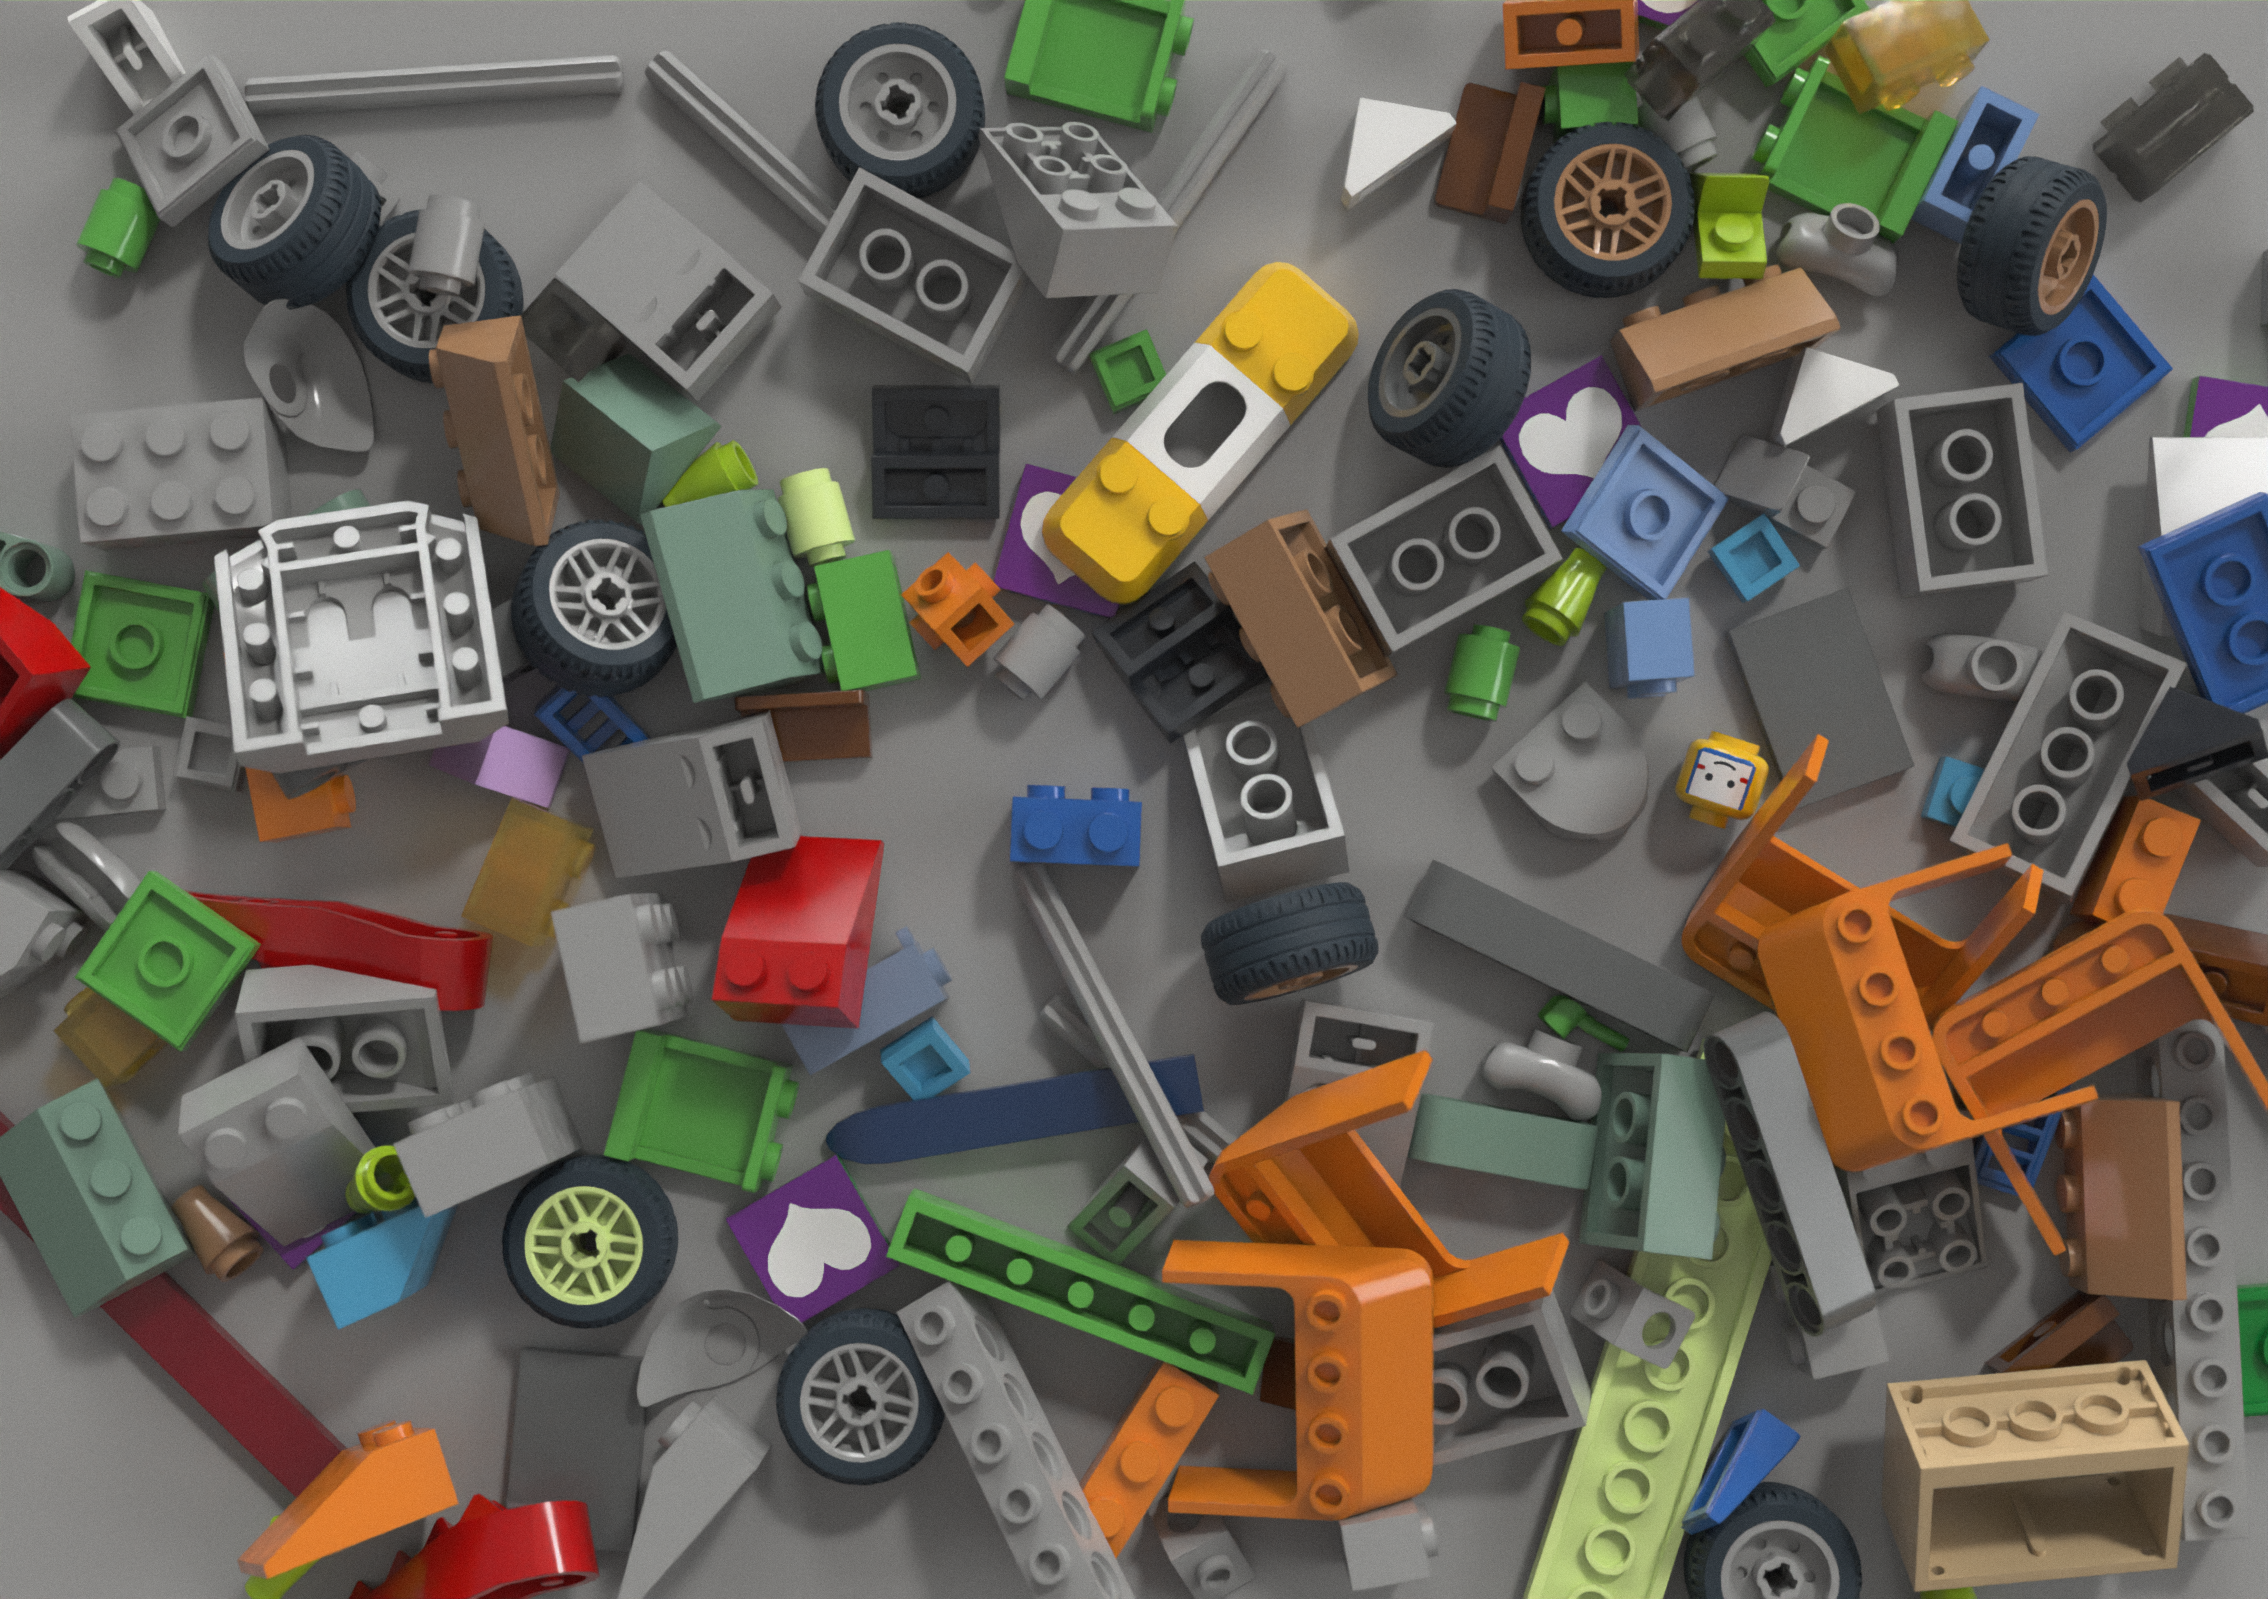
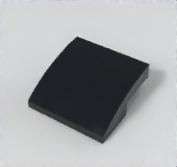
[871,385,1000,519]
[1091,561,1269,744]

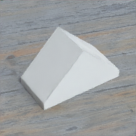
[67,0,186,115]
[1341,98,1457,210]
[1768,347,1899,447]

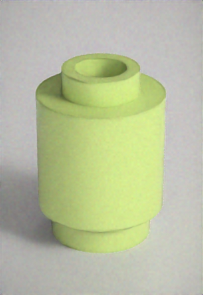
[777,468,855,567]

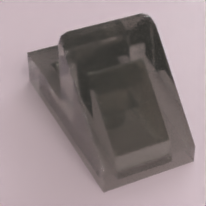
[521,277,627,383]

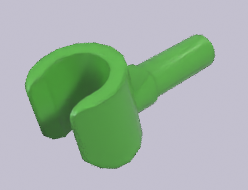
[1538,995,1629,1052]

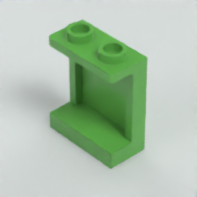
[1004,0,1194,133]
[1751,55,1959,244]
[604,1028,799,1193]

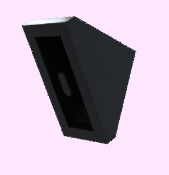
[2127,686,2268,801]

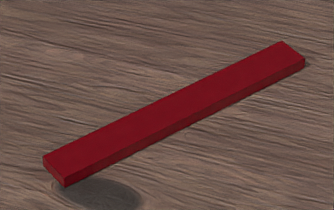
[0,1111,347,1498]

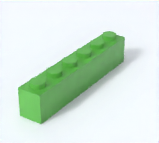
[886,1188,1275,1395]

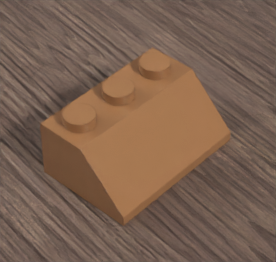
[1610,265,1841,412]
[429,315,560,546]
[1204,509,1398,728]
[2055,1093,2187,1301]

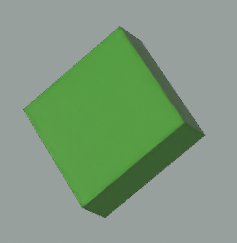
[1089,329,1166,415]

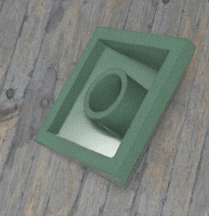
[550,353,722,526]

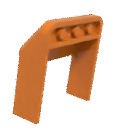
[1681,734,2044,1032]
[1757,843,2098,1172]
[1931,908,2268,1256]
[1209,1050,1570,1329]
[1162,1240,1434,1521]

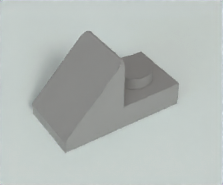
[1714,434,1857,550]

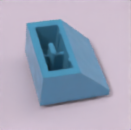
[306,1197,459,1330]

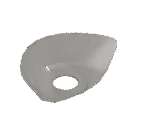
[243,299,374,453]
[636,1288,808,1407]

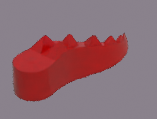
[184,890,493,1011]
[349,1494,600,1599]

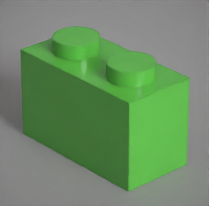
[807,550,921,691]

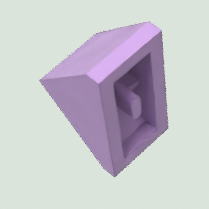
[429,725,571,808]

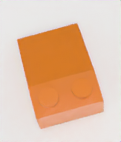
[237,1420,459,1579]

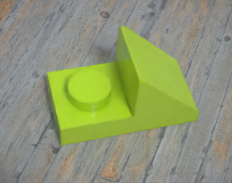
[1690,173,1769,279]

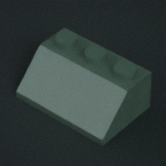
[640,489,825,703]
[1579,1053,1726,1260]
[0,1078,195,1318]

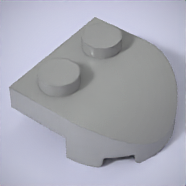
[1491,682,1649,841]

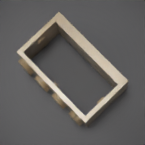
[1882,1360,2190,1592]

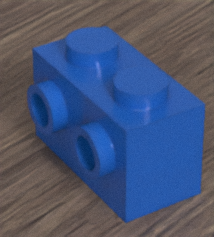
[1010,785,1142,867]

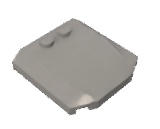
[214,500,509,773]

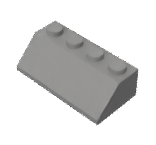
[1950,611,2187,906]

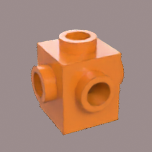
[901,552,1014,667]

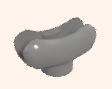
[1776,203,1899,296]
[1921,633,2043,703]
[32,822,141,931]
[1481,1028,1602,1121]

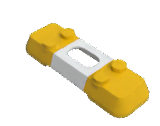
[1042,262,1359,604]

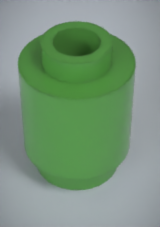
[76,178,161,279]
[1444,624,1520,722]

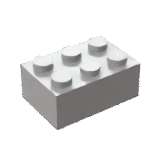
[797,167,1030,384]
[1876,383,2049,599]
[69,397,292,551]
[1325,446,1563,658]
[551,893,694,1043]
[393,1072,584,1218]

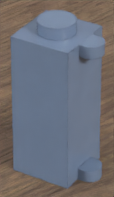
[781,926,952,1075]

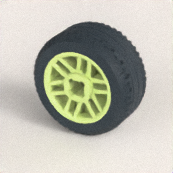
[502,1154,679,1329]

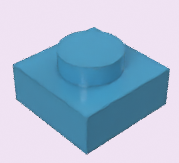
[1707,513,1800,603]
[1920,756,1985,829]
[880,1016,971,1100]

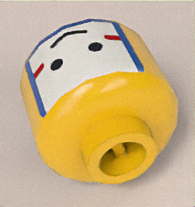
[1675,730,1769,829]

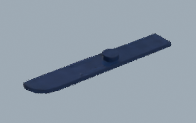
[826,1054,1204,1164]

